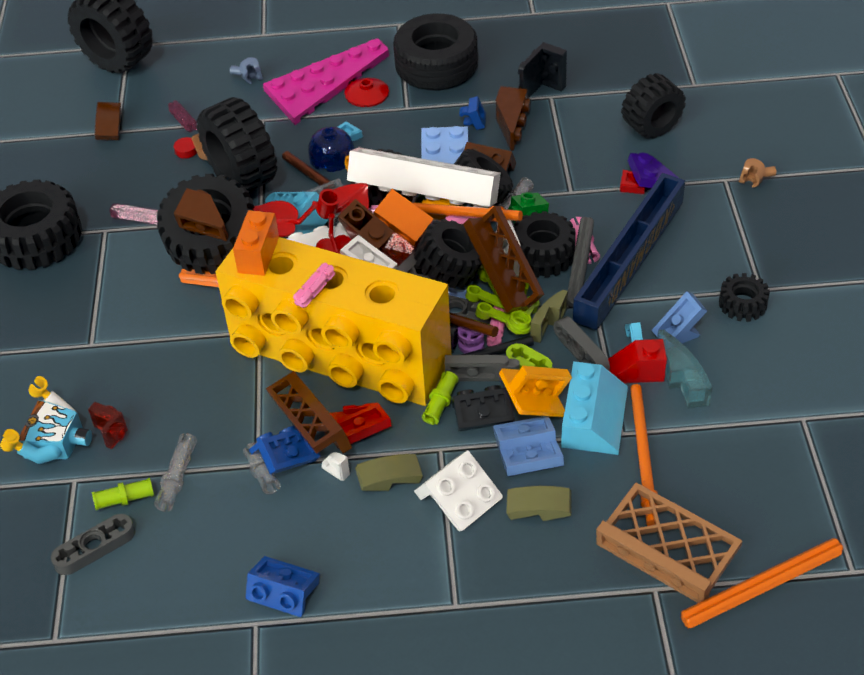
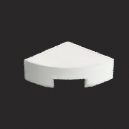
[322,452,350,481]

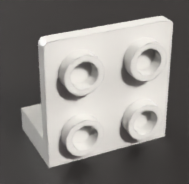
[414,450,503,531]

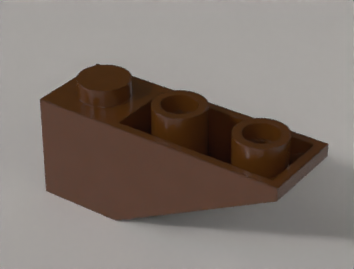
[496,86,531,151]

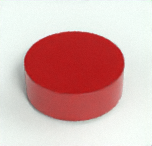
[174,137,197,159]

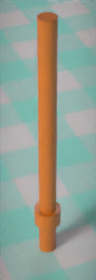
[412,202,523,222]
[630,384,658,526]

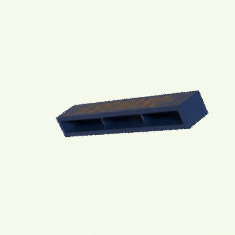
[573,173,685,330]

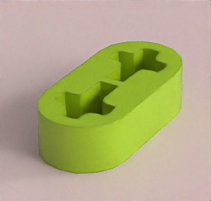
[506,343,552,369]

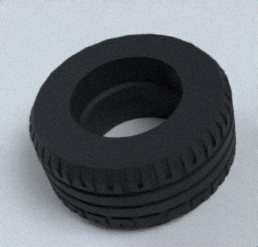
[393,13,478,91]

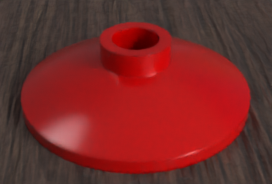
[345,78,389,107]

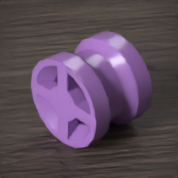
[458,327,485,354]

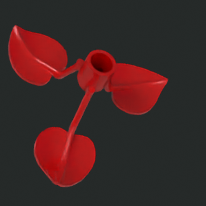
[253,183,369,254]

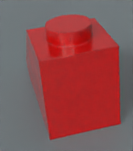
[608,339,667,383]

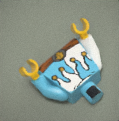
[0,376,92,464]

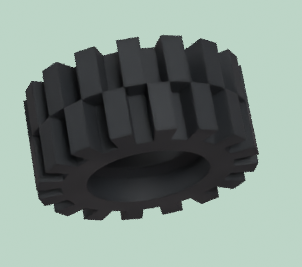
[719,273,770,322]

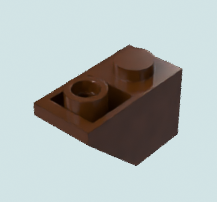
[338,199,395,253]

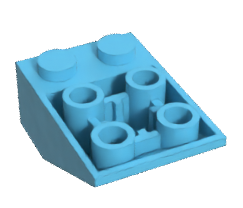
[265,192,329,234]

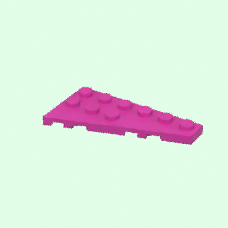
[263,38,389,125]

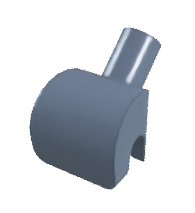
[230,57,263,84]

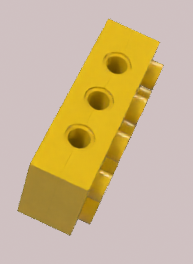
[215,237,452,406]

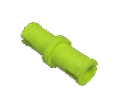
[422,371,459,425]
[92,478,154,511]

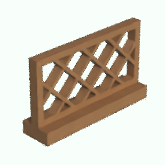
[596,482,743,603]

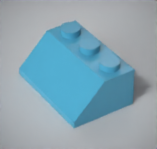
[561,361,628,455]

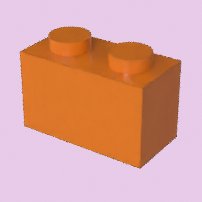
[373,189,434,250]
[233,210,279,276]

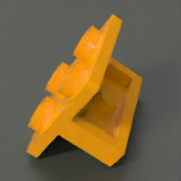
[499,366,572,417]

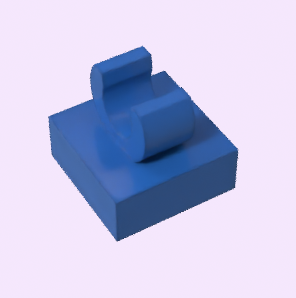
[459,96,486,130]

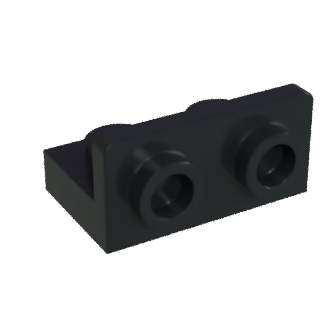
[452,385,515,431]

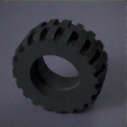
[67,0,153,73]
[197,97,277,192]
[156,174,255,274]
[0,180,82,270]

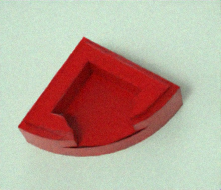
[620,170,645,194]

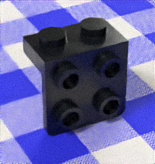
[518,42,567,99]

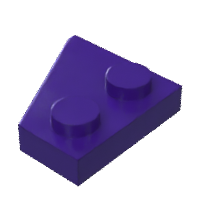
[627,152,678,188]

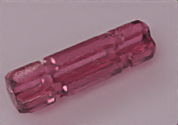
[168,100,197,132]

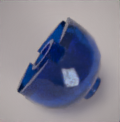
[308,127,355,172]

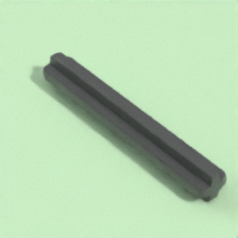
[567,217,594,307]

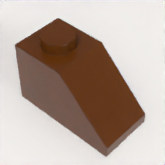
[174,188,229,241]

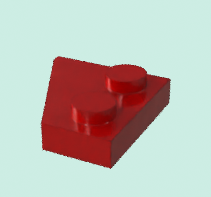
[330,402,392,444]

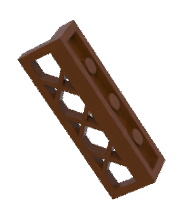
[463,206,545,313]
[266,371,352,454]

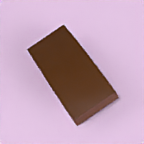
[95,102,121,140]

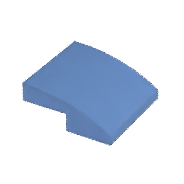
[493,416,564,476]

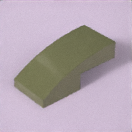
[530,290,568,343]
[355,454,423,491]
[506,486,572,521]

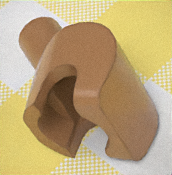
[739,158,776,187]

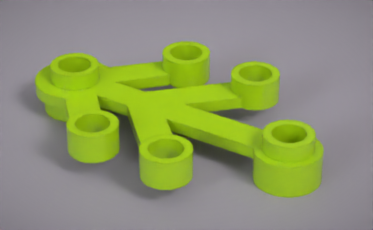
[465,264,540,335]

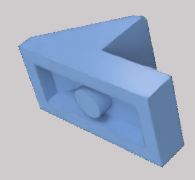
[652,291,707,349]

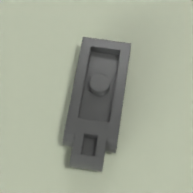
[445,355,520,381]

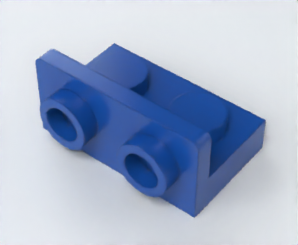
[249,426,321,475]
[246,556,320,617]

